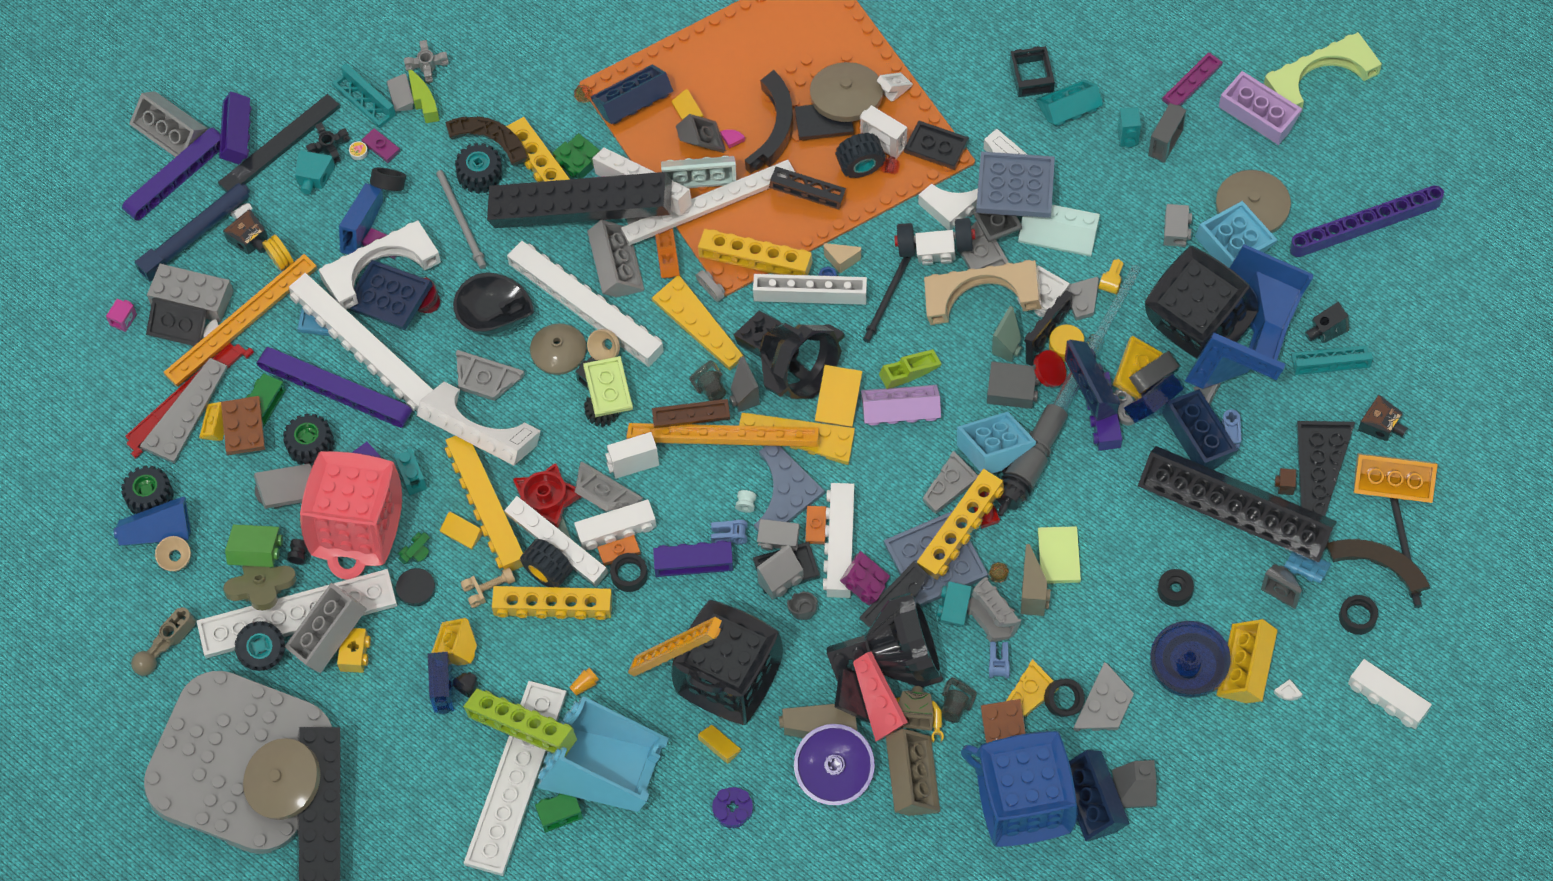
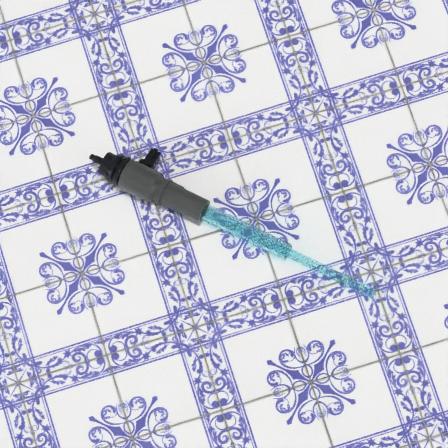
[996,265,1141,516]

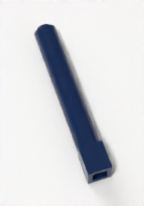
[135,183,250,282]

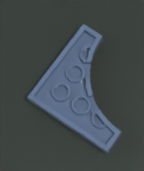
[754,445,825,532]

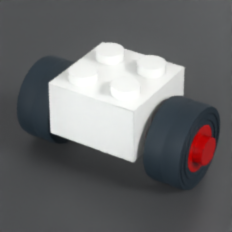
[894,218,975,266]

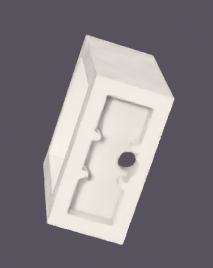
[860,105,907,159]

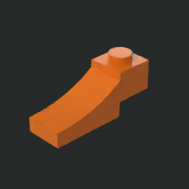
[655,228,680,278]

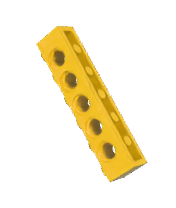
[506,117,569,182]
[698,229,812,275]
[917,469,1004,580]
[492,586,612,620]

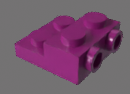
[840,551,890,606]

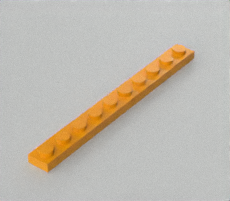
[164,254,317,387]
[626,423,819,447]
[628,617,722,677]

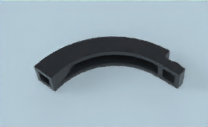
[745,70,793,174]

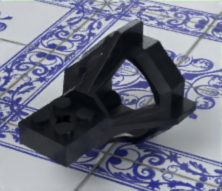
[733,310,845,399]
[827,593,943,688]

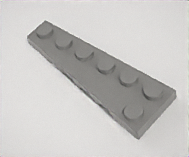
[140,358,227,464]

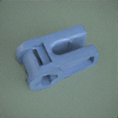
[1221,409,1241,449]
[711,520,748,545]
[989,642,1009,679]

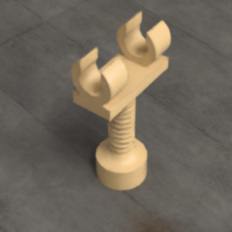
[461,568,516,608]

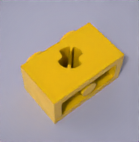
[337,628,371,673]

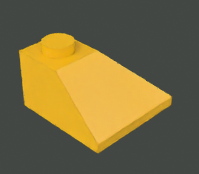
[430,618,477,666]

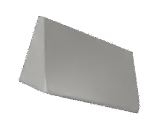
[387,74,414,112]

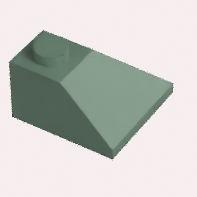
[992,306,1023,362]

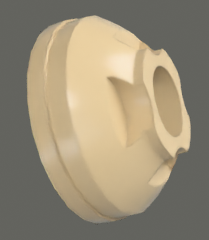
[587,329,620,360]
[155,536,191,572]

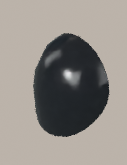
[453,272,535,335]

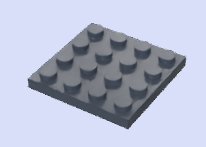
[976,152,1055,218]
[884,511,988,607]

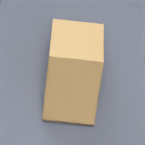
[824,243,861,273]

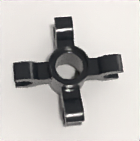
[306,122,350,164]

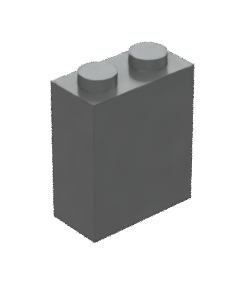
[987,361,1039,409]

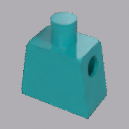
[295,150,335,195]

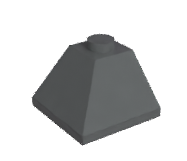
[676,114,726,153]
[973,210,1022,243]
[729,356,760,412]
[1261,564,1302,609]
[1112,760,1156,808]

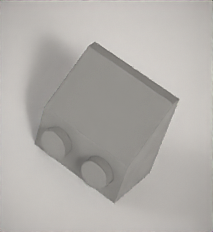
[757,545,804,600]

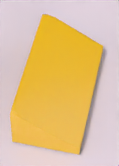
[672,89,704,120]
[199,402,224,441]
[440,511,483,550]
[698,725,741,764]

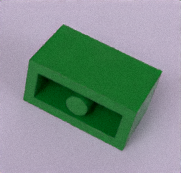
[535,793,583,833]

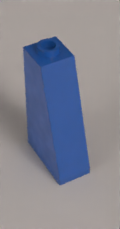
[339,183,383,255]
[114,497,191,546]

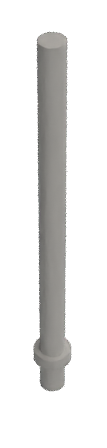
[436,170,487,269]

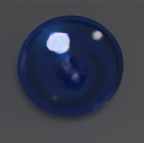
[1150,621,1231,698]

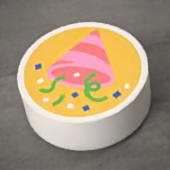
[349,141,368,160]

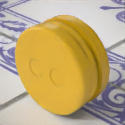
[262,234,294,271]
[1049,324,1085,362]

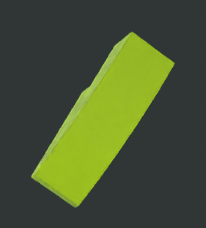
[408,70,440,123]
[879,349,942,389]

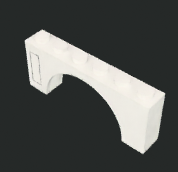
[918,129,1027,230]
[319,221,441,309]
[417,382,541,466]

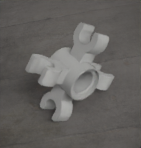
[404,40,449,83]

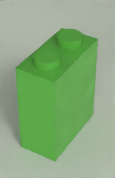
[225,524,283,567]

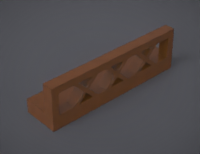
[652,399,730,428]

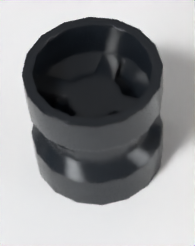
[287,539,308,565]

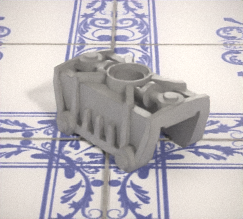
[967,577,1021,642]

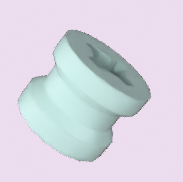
[735,490,757,513]

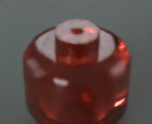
[881,156,900,175]

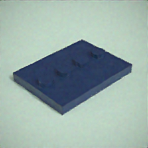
[347,260,433,331]

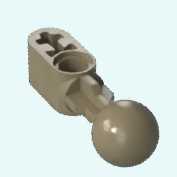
[131,607,196,676]

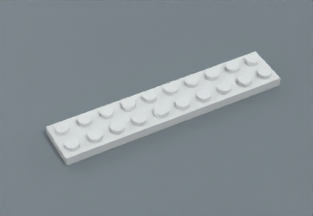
[197,569,397,658]
[464,681,567,876]

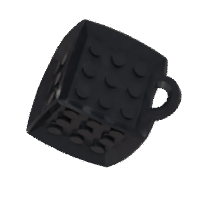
[1145,246,1258,359]
[671,600,783,725]

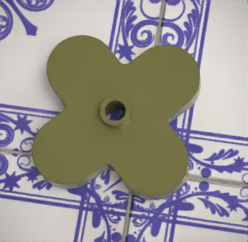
[223,566,296,611]

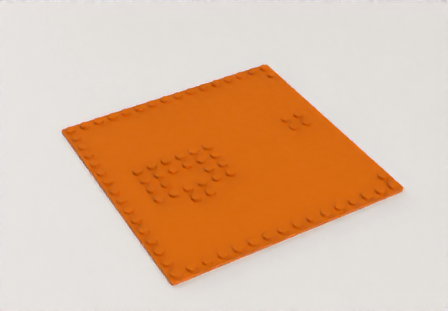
[579,0,975,297]

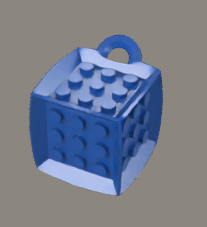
[961,731,1078,847]

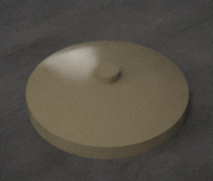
[810,62,883,122]
[1216,170,1291,233]
[243,738,320,820]

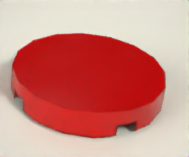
[1034,350,1066,388]

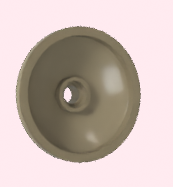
[530,323,587,375]

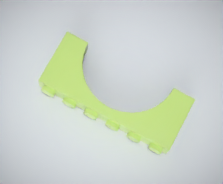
[1264,32,1382,108]

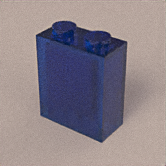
[1124,373,1184,423]
[428,652,454,714]

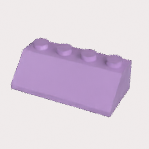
[1219,71,1302,145]
[861,385,941,425]

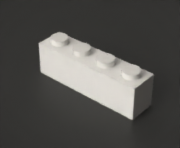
[574,500,656,550]
[1348,659,1432,730]

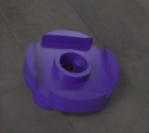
[712,787,753,828]

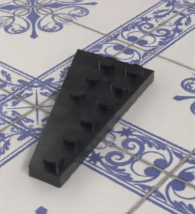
[1296,421,1355,516]

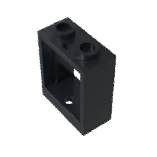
[1010,46,1055,97]

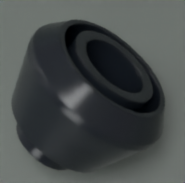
[453,672,479,698]

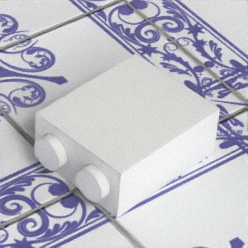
[605,432,659,479]

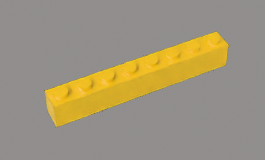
[444,436,524,571]

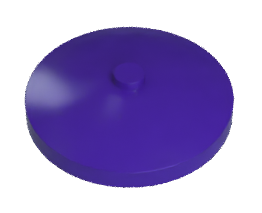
[794,724,875,805]

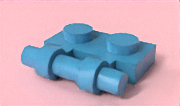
[1284,552,1331,584]

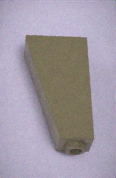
[779,704,857,738]

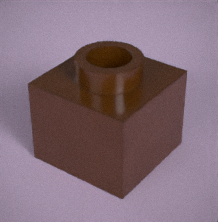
[1274,468,1296,495]

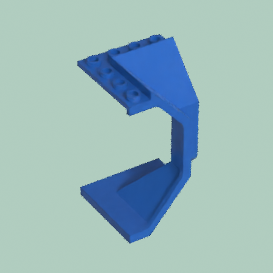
[1185,244,1313,389]

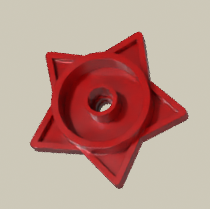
[513,464,582,528]

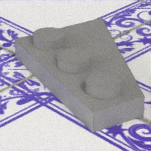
[923,451,978,514]

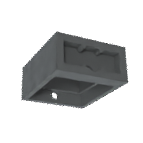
[1148,103,1186,163]

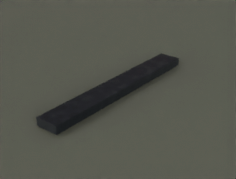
[218,94,340,192]

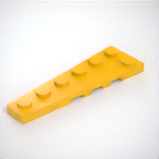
[652,276,743,370]
[739,412,855,465]

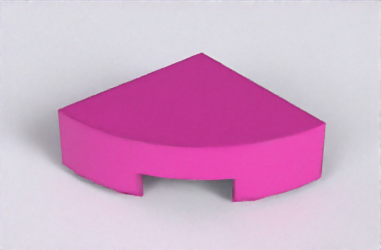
[720,130,745,148]

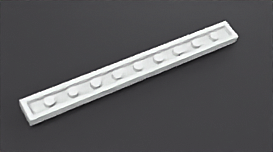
[621,160,795,246]

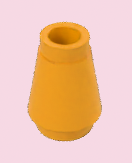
[569,668,599,696]

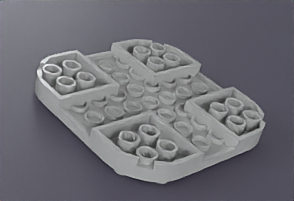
[144,671,332,854]

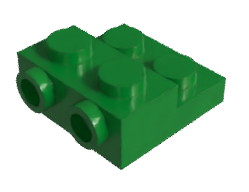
[553,133,601,179]

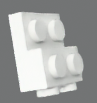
[1017,266,1070,317]

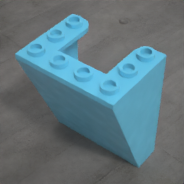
[538,696,669,812]

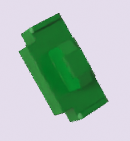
[398,531,430,564]

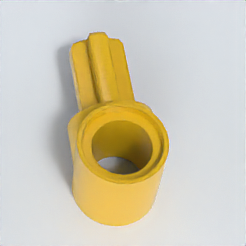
[1098,259,1123,295]

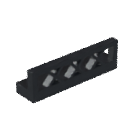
[769,166,846,210]

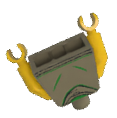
[891,686,944,743]

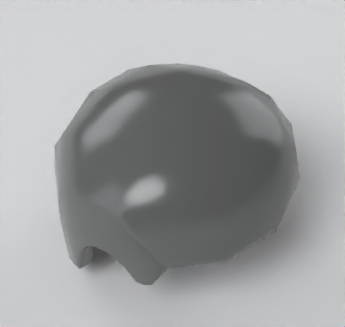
[787,592,818,620]

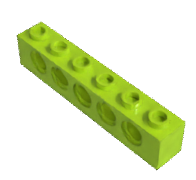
[463,689,577,757]

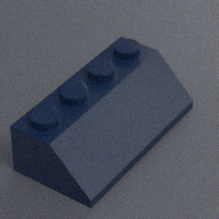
[590,64,673,124]
[1065,339,1120,421]
[1162,389,1238,469]
[1069,750,1130,841]

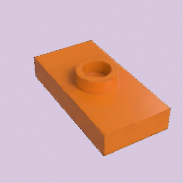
[806,506,827,544]
[597,535,641,566]

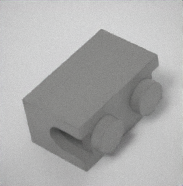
[1163,204,1192,247]
[757,519,800,551]

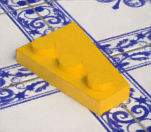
[1006,659,1059,718]

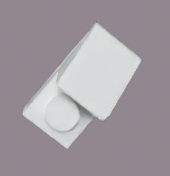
[877,73,913,101]

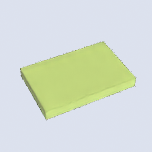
[583,356,633,417]
[1038,526,1081,584]

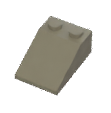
[1020,544,1051,616]

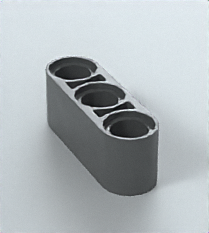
[1129,351,1179,393]

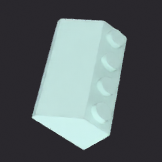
[661,156,736,188]
[1018,205,1100,257]

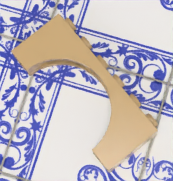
[924,260,1042,325]

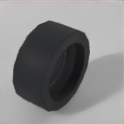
[370,167,406,191]
[610,553,648,592]
[1339,595,1378,635]
[1044,678,1085,717]

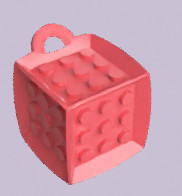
[300,451,402,579]

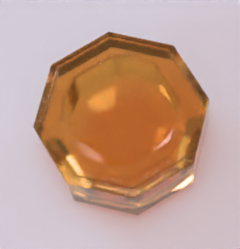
[574,85,592,103]
[989,562,1009,583]

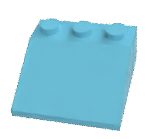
[1195,201,1277,267]
[957,411,1036,474]

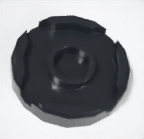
[396,568,435,606]

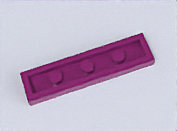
[1162,52,1223,106]

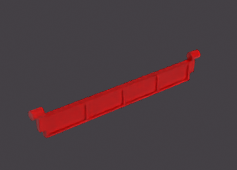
[125,343,254,459]

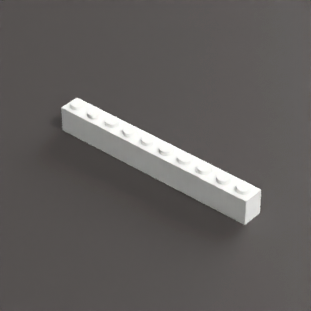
[507,241,664,367]
[289,273,433,412]

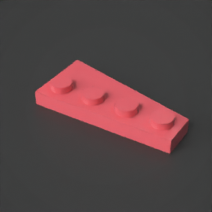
[853,652,908,741]

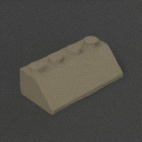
[886,729,940,816]

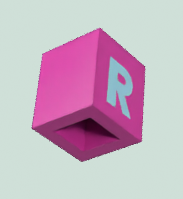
[106,299,137,332]

